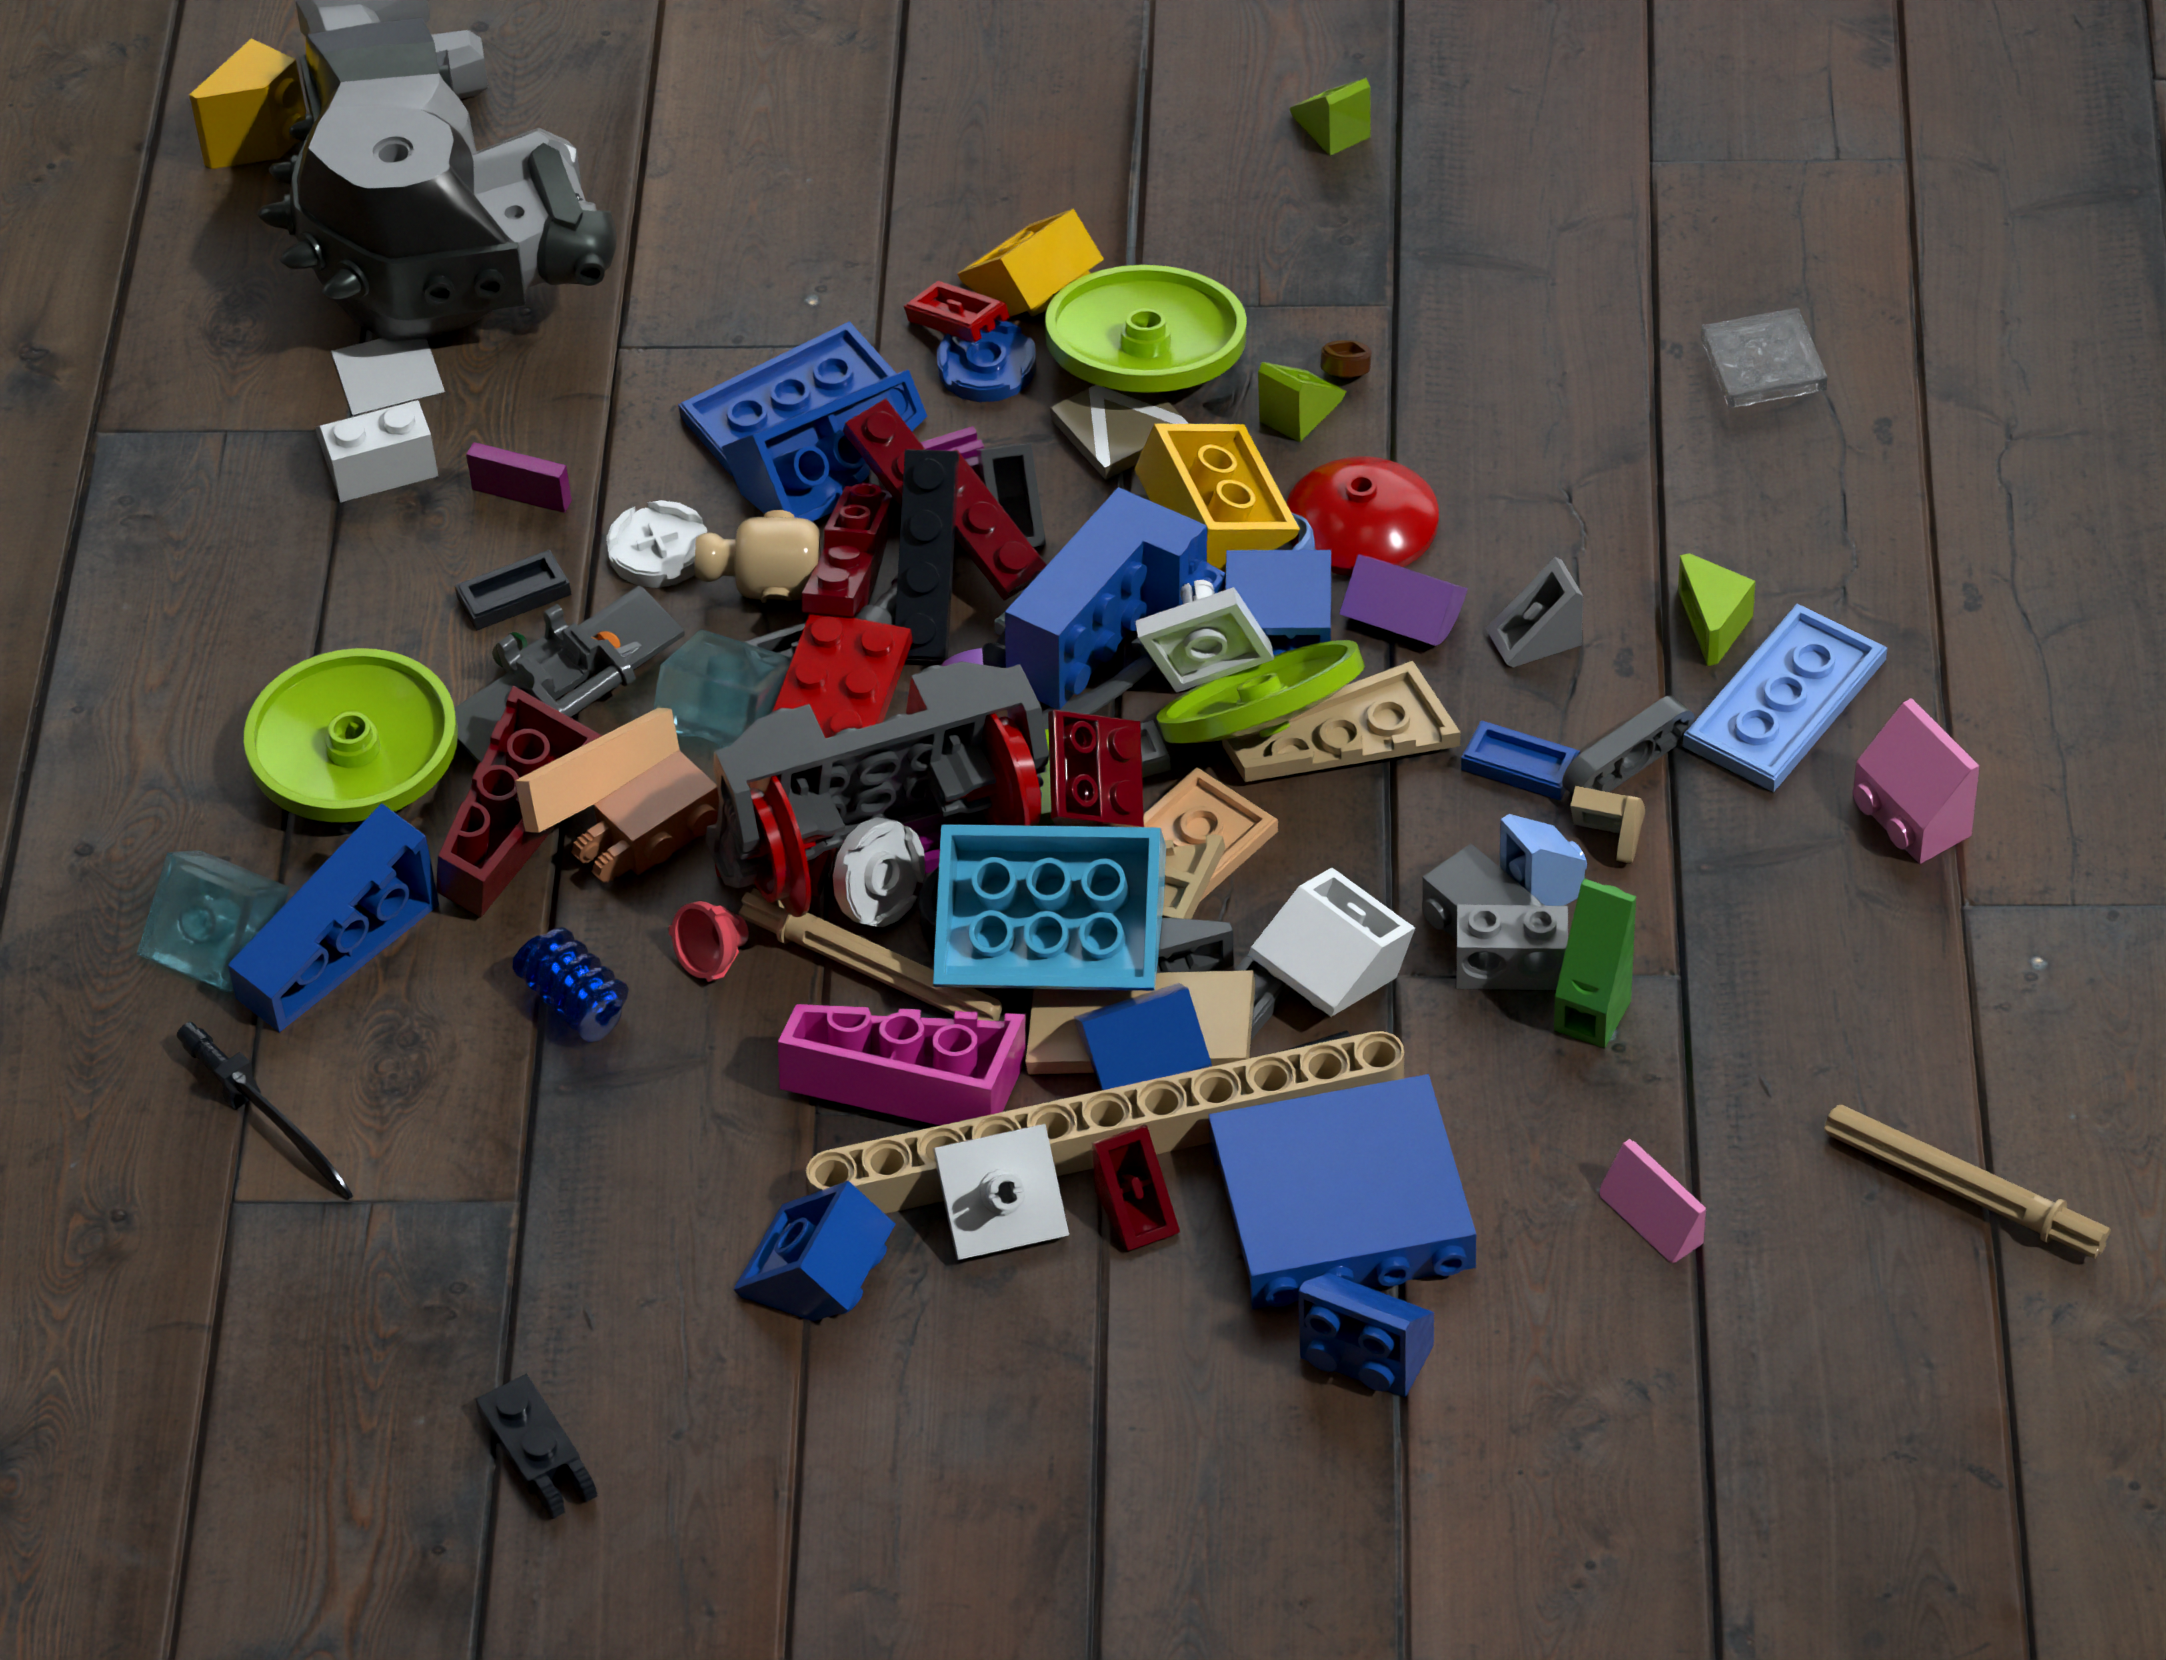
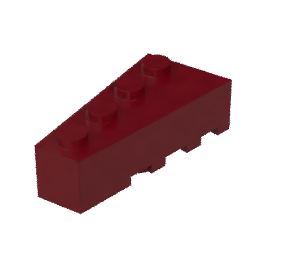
[436,686,602,918]

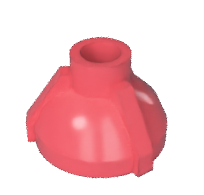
[669,901,749,982]

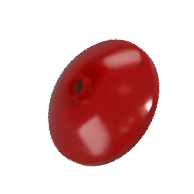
[1286,456,1439,576]

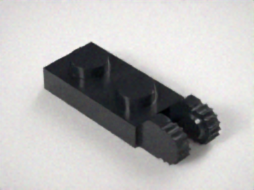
[475,1373,598,1519]

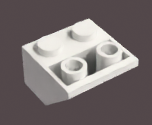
[1248,868,1415,1017]

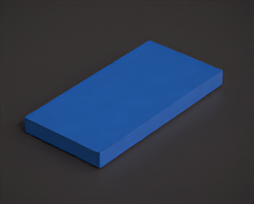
[678,321,897,476]

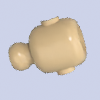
[695,510,820,603]

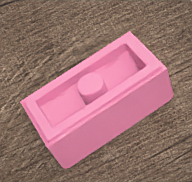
[1599,1139,1706,1263]

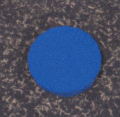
[937,320,1037,402]

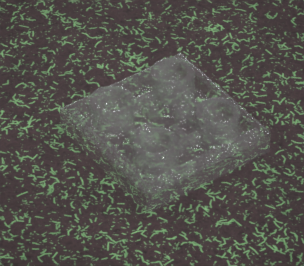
[1701,307,1828,408]

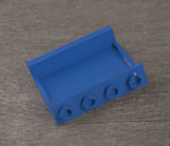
[1208,1074,1476,1309]

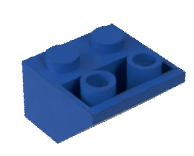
[1298,1273,1434,1398]

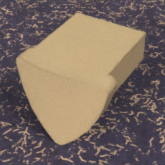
[1570,786,1645,864]

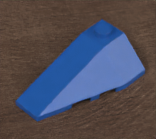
[721,369,927,521]

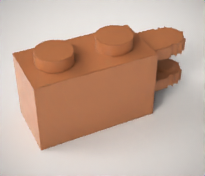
[571,750,719,883]

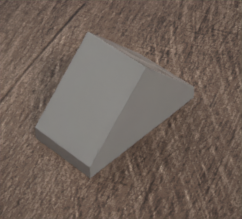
[1486,557,1583,667]

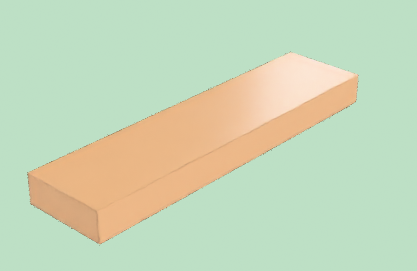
[515,708,680,833]

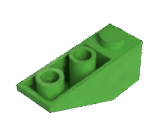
[1554,878,1636,1048]

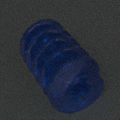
[512,927,629,1042]

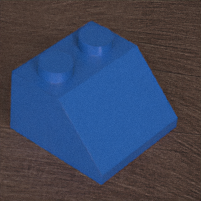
[733,1181,895,1321]

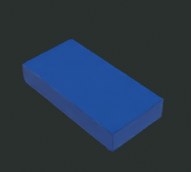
[1461,720,1580,801]

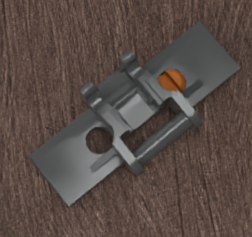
[454,585,685,764]

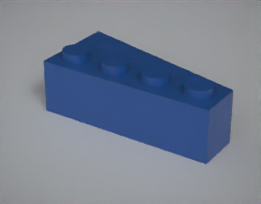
[228,803,439,1033]

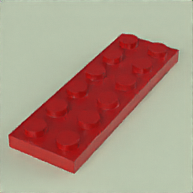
[715,613,913,897]

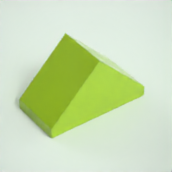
[1289,78,1371,156]
[1258,362,1346,442]
[1678,553,1755,666]

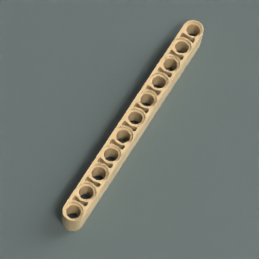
[806,1031,1404,1214]

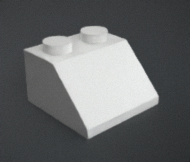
[315,400,438,503]

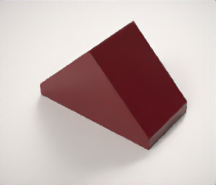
[1092,1124,1180,1251]

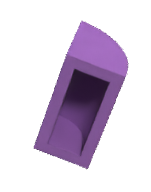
[1339,554,1468,646]

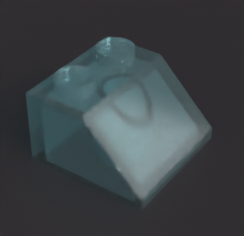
[653,629,792,748]
[137,850,290,992]

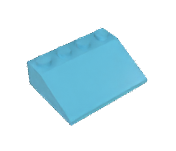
[933,825,1166,991]

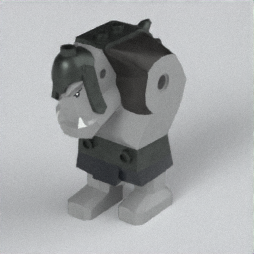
[257,0,617,340]

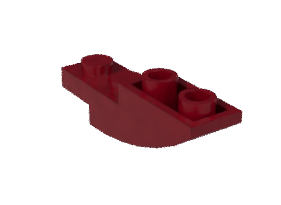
[802,483,896,617]

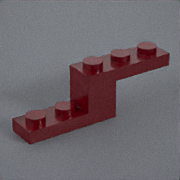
[842,398,1047,601]

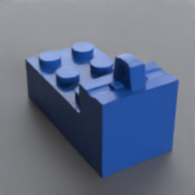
[1005,487,1225,710]

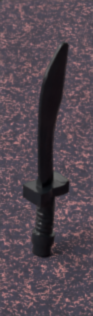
[177,1022,353,1200]

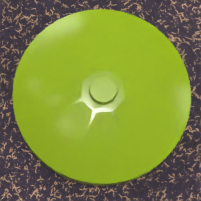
[1045,265,1247,392]
[1157,640,1365,743]
[244,648,458,822]

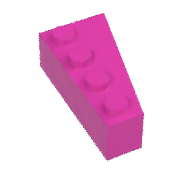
[778,1004,1025,1126]

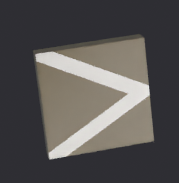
[1050,385,1189,480]

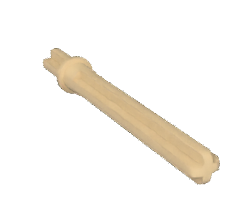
[738,888,1003,1021]
[1824,1105,2111,1259]

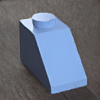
[1500,814,1587,906]

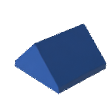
[1074,983,1212,1091]

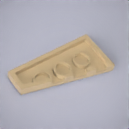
[1222,661,1461,782]

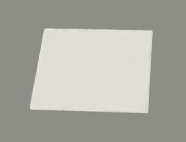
[332,338,445,415]

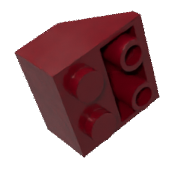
[1048,710,1144,827]

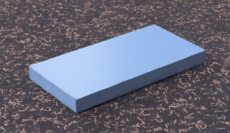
[1683,604,1887,792]

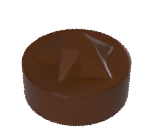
[1320,340,1372,379]

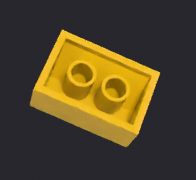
[1135,424,1300,575]

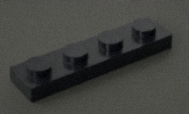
[895,449,959,660]

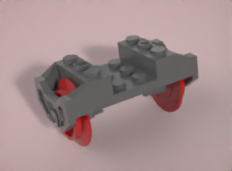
[706,661,1049,917]

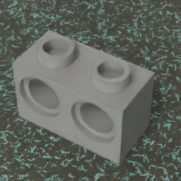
[1456,904,1568,990]

